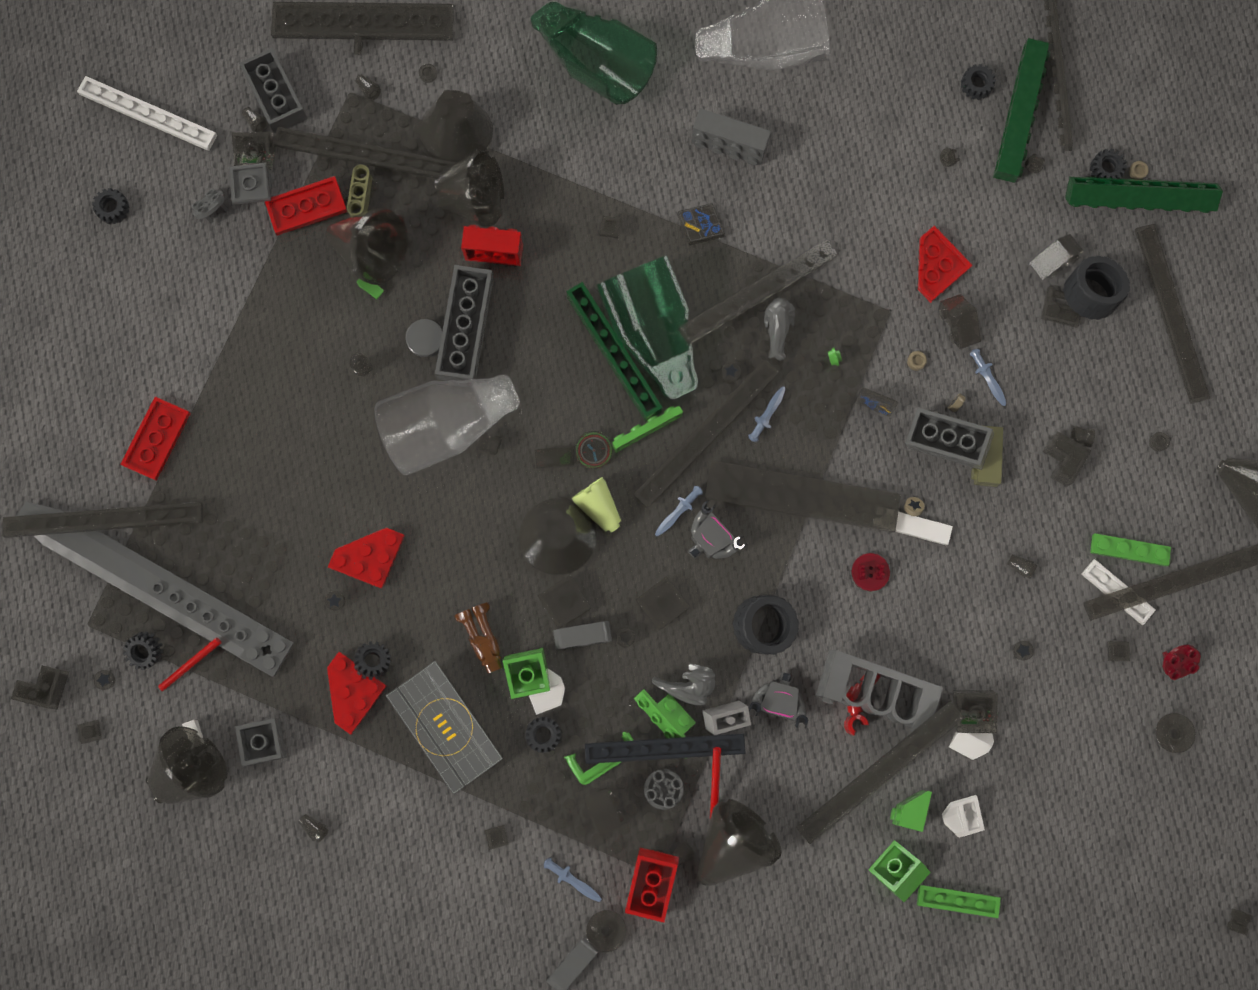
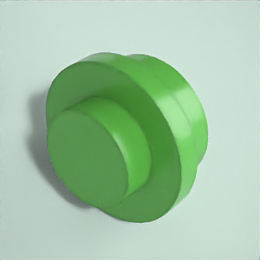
[828,348,842,366]

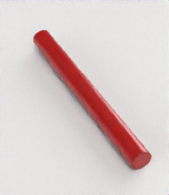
[158,637,221,691]
[710,747,721,820]

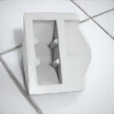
[529,669,565,715]
[949,720,994,760]
[942,795,985,838]

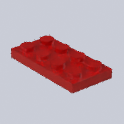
[265,176,348,236]
[120,397,191,481]

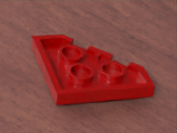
[918,226,973,303]
[328,528,405,589]
[327,652,387,735]

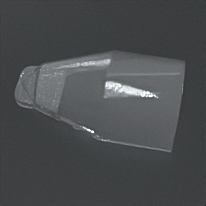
[695,0,830,71]
[374,375,520,475]

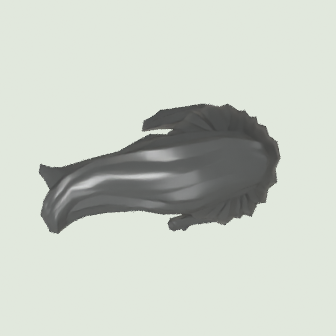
[764,298,796,361]
[652,663,715,706]

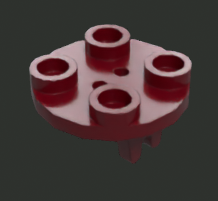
[851,553,890,592]
[1162,645,1201,680]

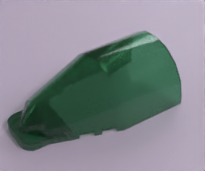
[531,2,657,105]
[596,255,698,399]

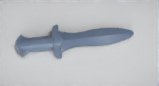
[970,349,1006,406]
[748,387,785,442]
[655,486,703,536]
[544,858,602,902]

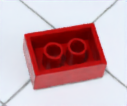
[461,225,523,266]
[625,847,679,923]

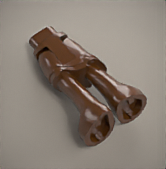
[454,602,502,673]

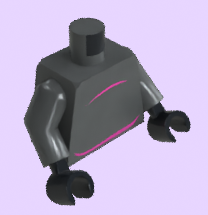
[688,500,748,560]
[748,672,808,729]

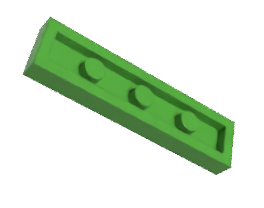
[612,406,683,453]
[1090,533,1171,567]
[917,885,1001,918]

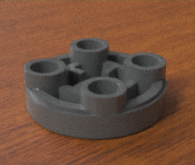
[406,319,442,357]
[644,769,684,810]

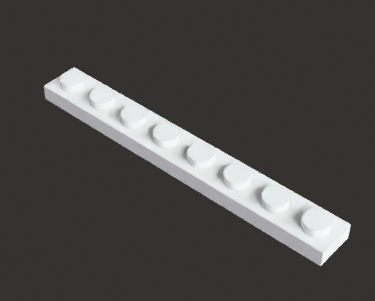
[77,76,217,151]

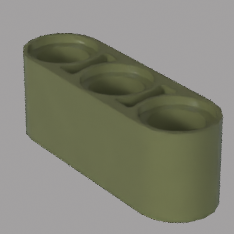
[347,165,372,222]

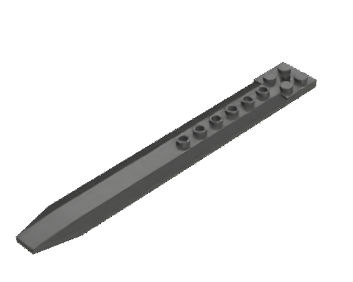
[16,501,295,678]

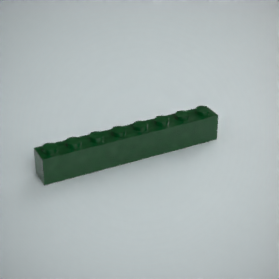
[993,38,1050,183]
[1065,176,1223,213]
[566,282,663,422]

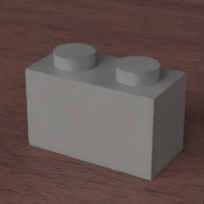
[703,701,751,735]

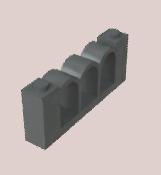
[816,650,943,735]

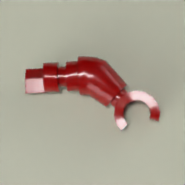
[844,675,881,736]

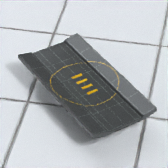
[386,661,503,794]

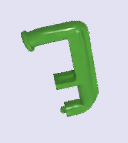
[564,731,633,785]

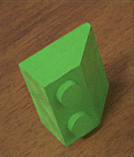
[503,648,550,699]
[890,790,932,832]
[868,840,931,902]

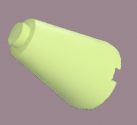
[572,477,621,532]

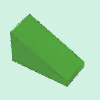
[357,273,384,300]

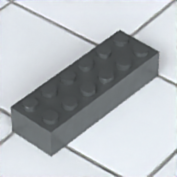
[435,265,494,385]

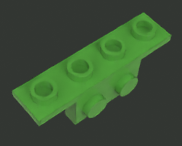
[634,689,696,738]

